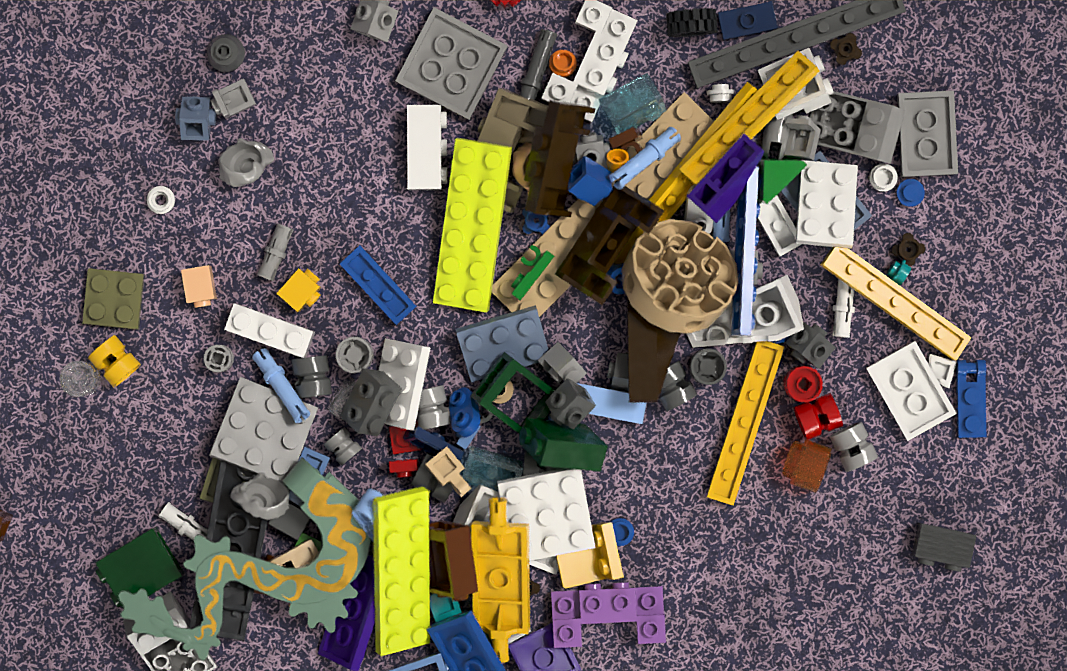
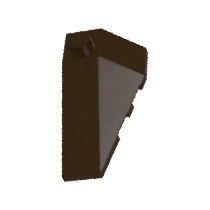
[626,297,681,403]

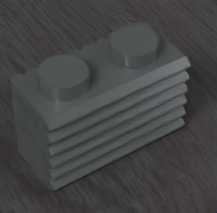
[912,523,976,572]

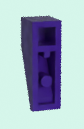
[687,134,765,223]

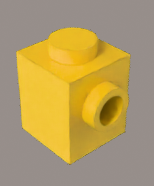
[276,268,321,312]

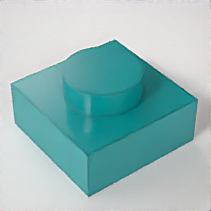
[430,593,462,622]

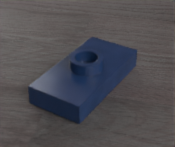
[717,1,778,41]
[403,426,464,461]

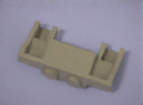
[477,88,548,213]

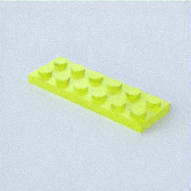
[433,138,512,313]
[373,487,430,656]

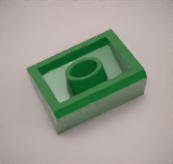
[757,158,807,204]

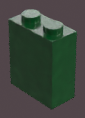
[519,418,608,472]
[95,527,185,609]

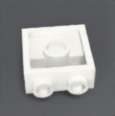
[758,48,834,120]

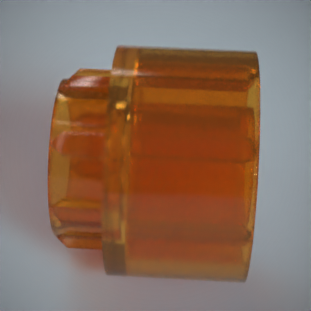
[782,439,833,494]

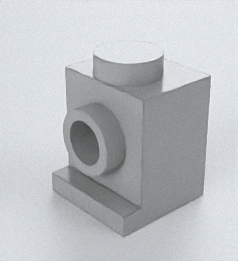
[537,342,587,383]

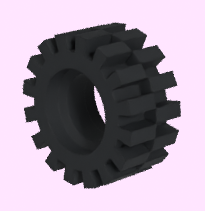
[666,8,718,37]

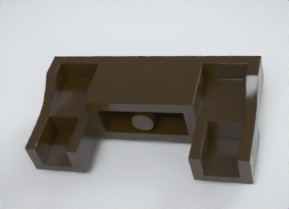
[524,100,596,217]
[555,181,664,305]

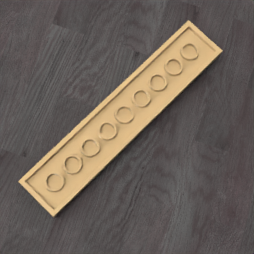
[492,92,714,317]

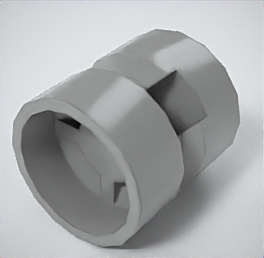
[336,337,374,373]
[415,385,451,430]
[829,422,878,472]

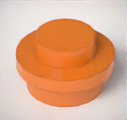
[549,50,577,77]

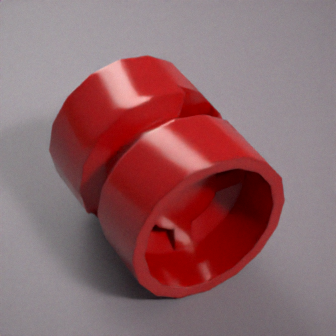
[783,366,823,402]
[793,393,843,440]

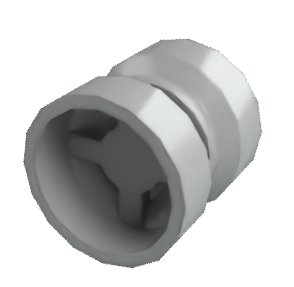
[204,345,234,372]
[323,427,362,466]

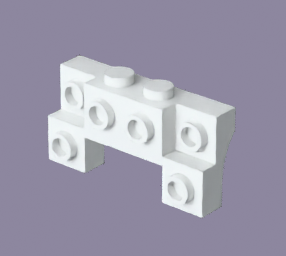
[541,0,638,123]

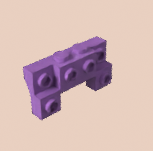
[551,582,666,648]

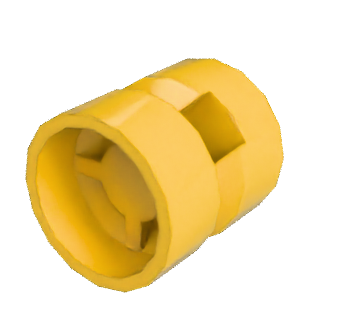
[88,335,141,388]

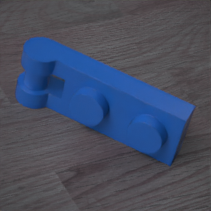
[956,360,986,438]

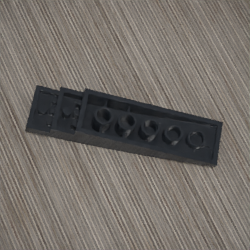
[189,460,267,642]

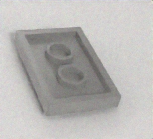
[897,91,958,177]

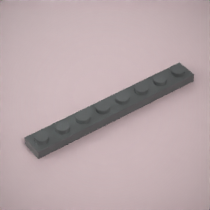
[687,0,906,89]

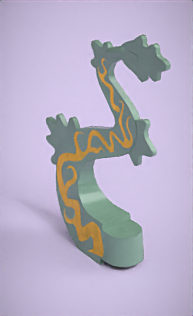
[118,457,370,660]

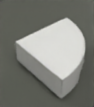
[928,354,957,388]

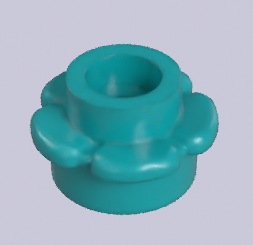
[887,259,911,286]

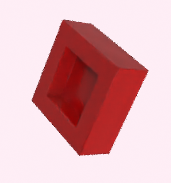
[389,424,421,454]
[389,459,418,478]

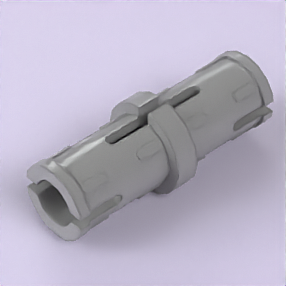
[257,223,294,281]

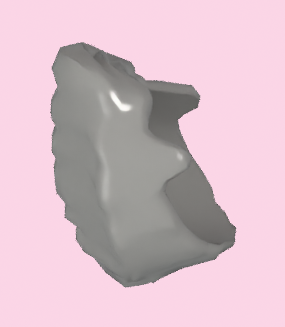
[218,138,274,187]
[230,472,290,520]

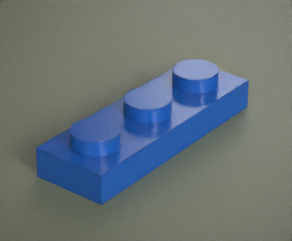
[340,245,417,325]

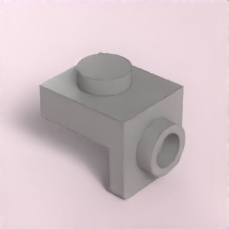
[210,78,257,119]
[784,115,821,161]

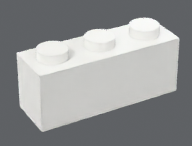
[407,105,447,190]
[224,303,315,358]

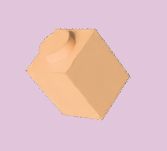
[181,265,217,308]

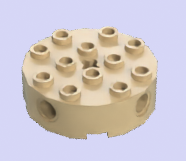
[622,219,739,333]

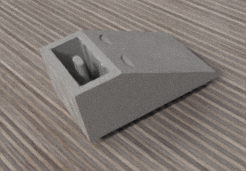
[810,91,905,164]
[123,592,217,671]

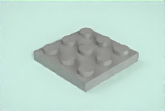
[395,7,508,120]
[209,377,318,486]

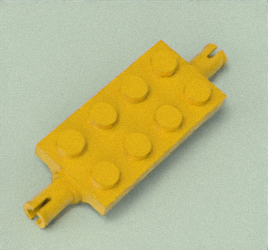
[471,497,530,663]

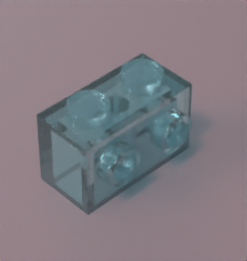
[598,73,667,135]
[461,446,523,492]

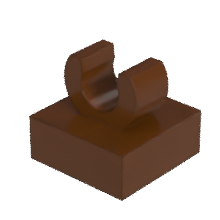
[609,127,643,160]

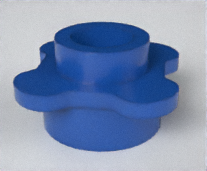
[522,209,550,234]

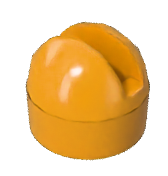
[606,149,629,173]

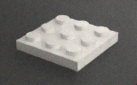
[497,468,595,561]

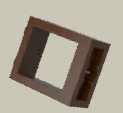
[429,520,478,601]

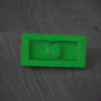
[511,245,555,301]

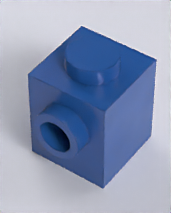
[568,156,612,206]

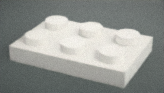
[796,160,858,248]
[379,338,430,430]
[866,341,957,441]

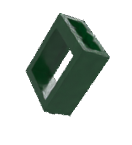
[471,352,555,433]

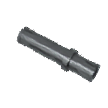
[520,29,558,100]

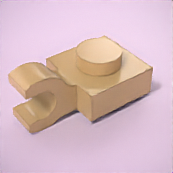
[425,447,471,497]

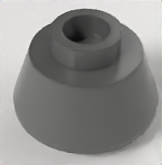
[207,34,245,72]

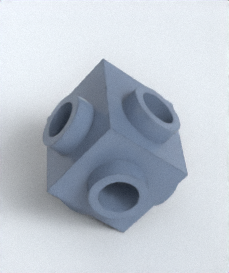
[175,96,216,140]

